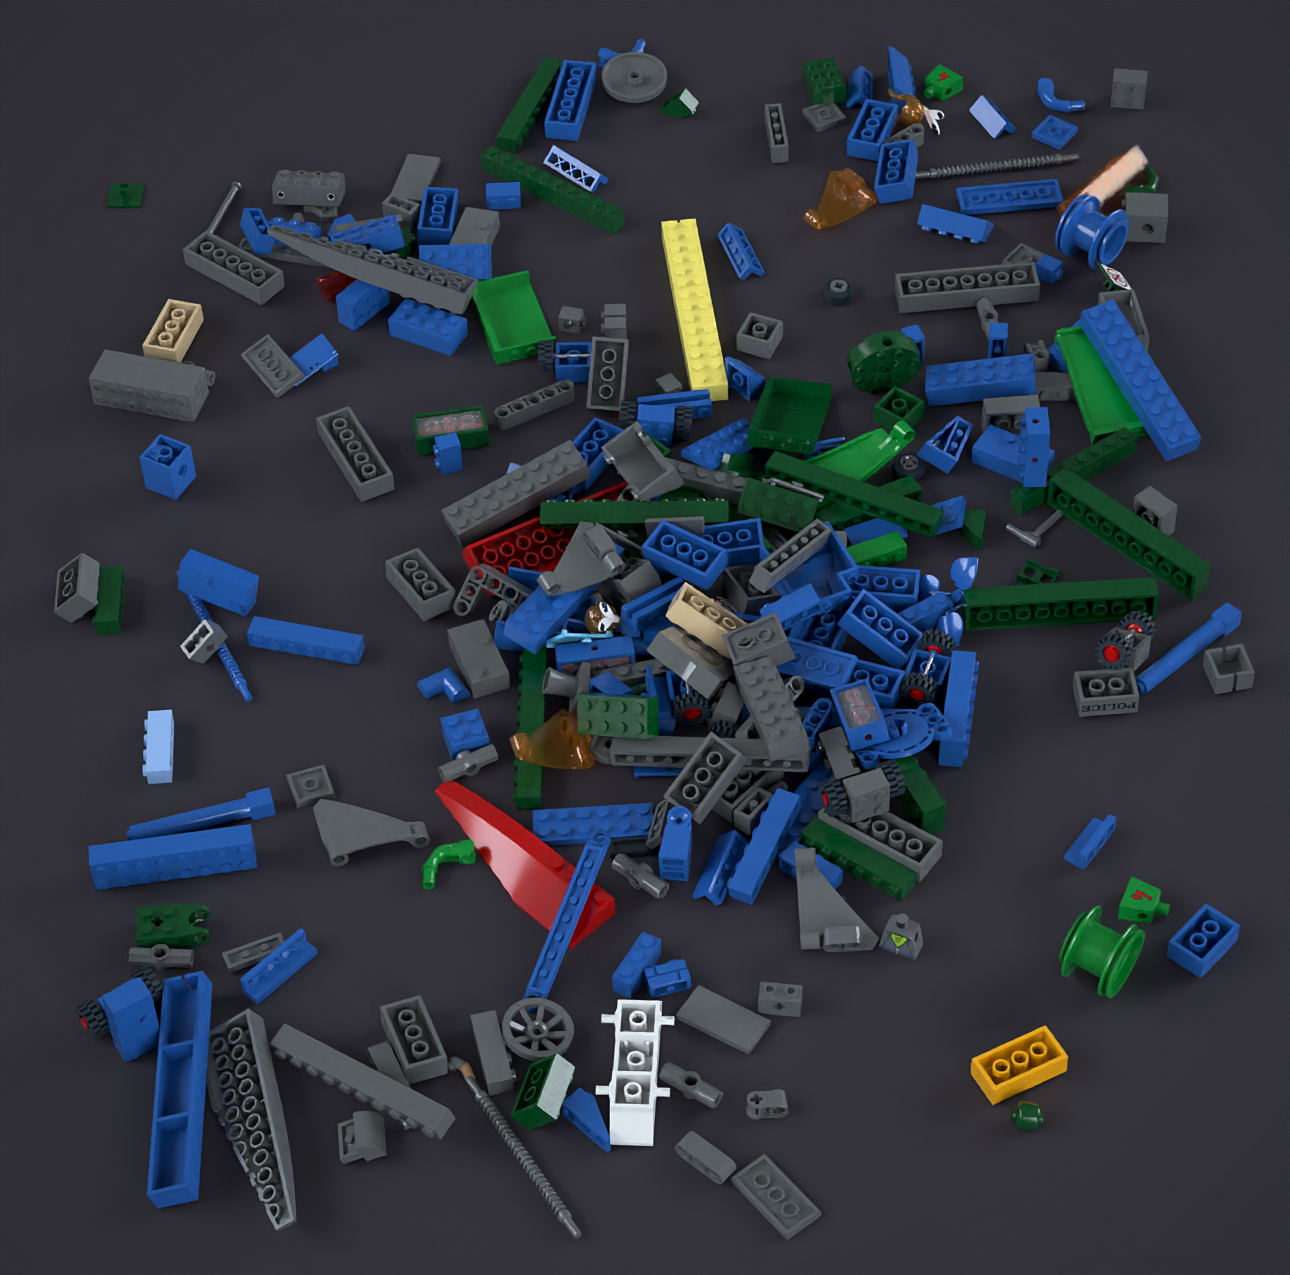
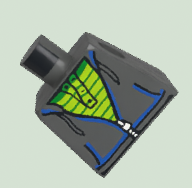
[879,914,923,960]

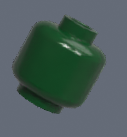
[1011,1101,1044,1131]

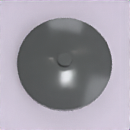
[602,52,667,103]

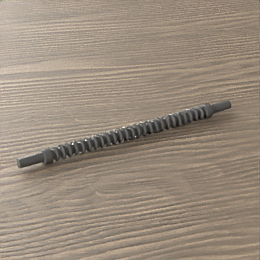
[915,154,1079,179]
[466,1076,582,1239]

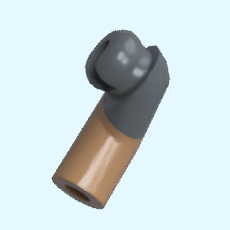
[447,1056,475,1081]

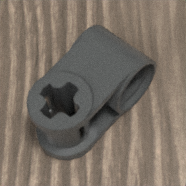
[1024,340,1049,372]
[746,1089,789,1120]

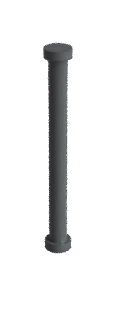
[207,182,242,234]

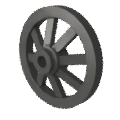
[502,998,574,1061]

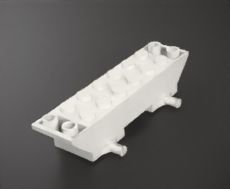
[596,1000,674,1146]

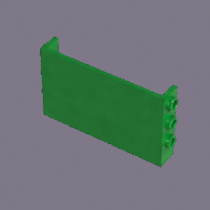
[470,270,557,365]

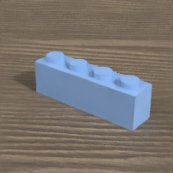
[143,710,174,784]

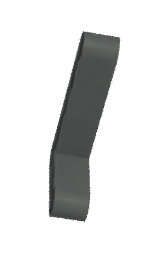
[453,563,534,616]

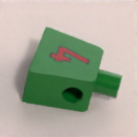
[924,64,963,100]
[1118,877,1170,924]

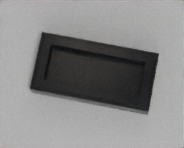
[609,836,651,859]

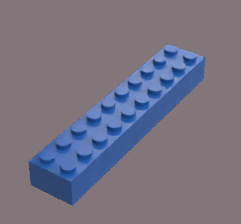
[1079,299,1201,461]

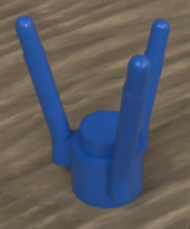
[804,437,845,459]

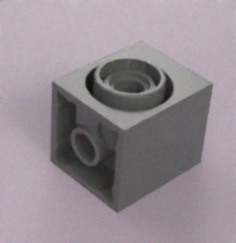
[1122,192,1168,243]
[604,557,663,610]

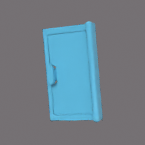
[546,630,613,648]

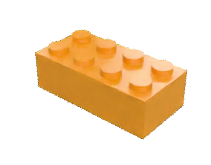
[971,1025,1068,1105]

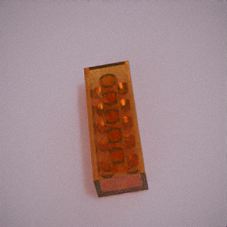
[1056,145,1148,216]

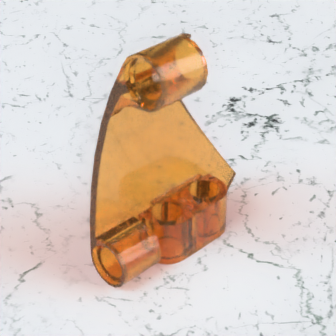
[803,168,878,230]
[509,709,595,769]

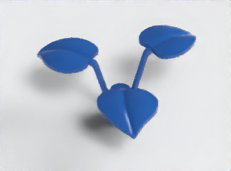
[918,557,979,647]

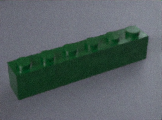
[813,475,922,531]
[801,817,916,901]

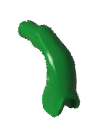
[422,840,476,889]

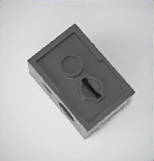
[722,612,795,667]

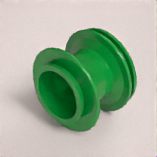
[1059,905,1145,999]

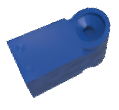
[659,806,693,881]

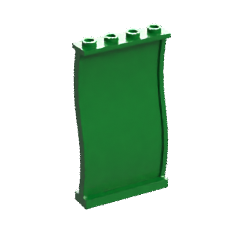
[1054,325,1149,445]

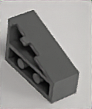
[817,726,860,787]

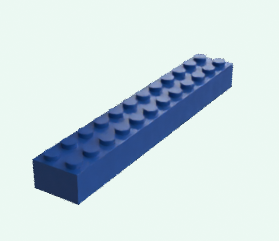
[147,971,212,1208]

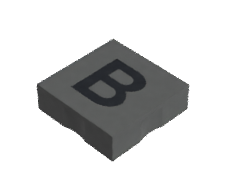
[646,624,735,699]

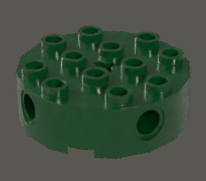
[846,331,921,395]

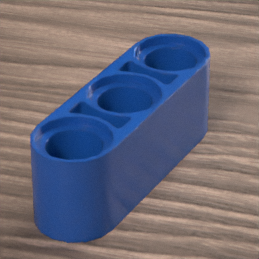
[802,698,832,750]

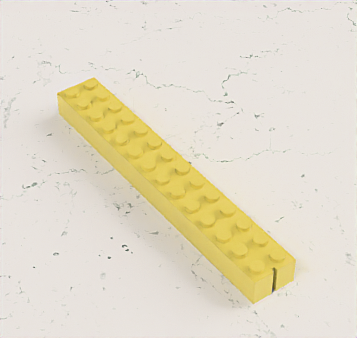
[661,219,728,401]

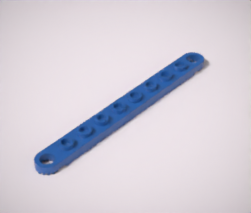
[522,828,611,1014]

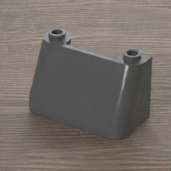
[601,421,684,502]

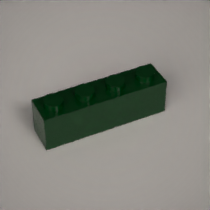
[93,565,125,635]

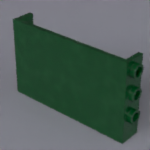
[748,376,832,454]

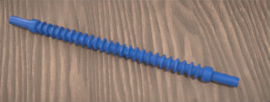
[176,571,253,702]

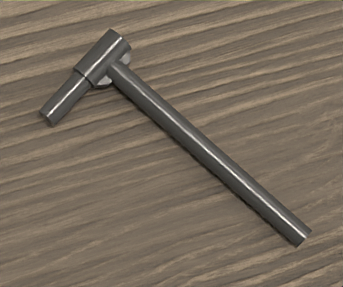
[1006,510,1063,548]

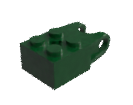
[136,904,210,949]

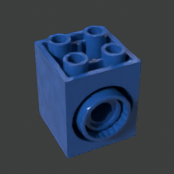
[139,434,196,500]

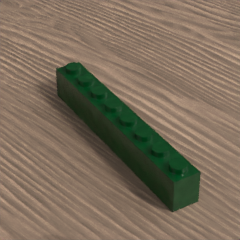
[496,56,563,153]
[1010,427,1137,516]

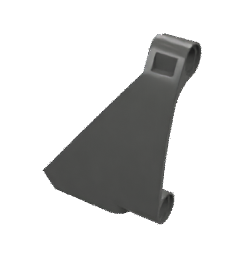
[536,521,626,596]
[313,798,430,867]
[795,847,880,952]

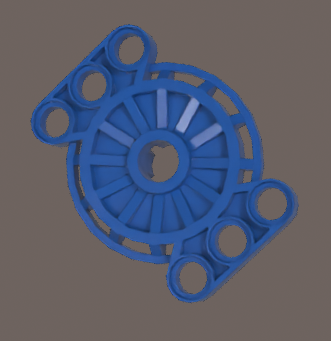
[846,703,953,770]

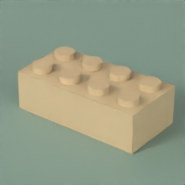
[142,299,204,363]
[665,582,747,659]

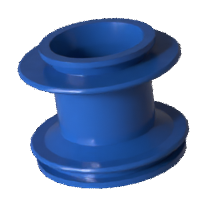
[1055,194,1129,270]

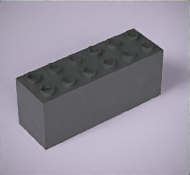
[89,349,209,422]

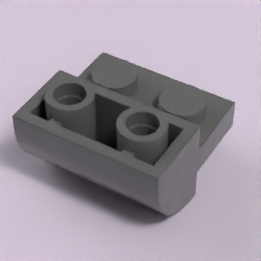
[338,1111,387,1164]

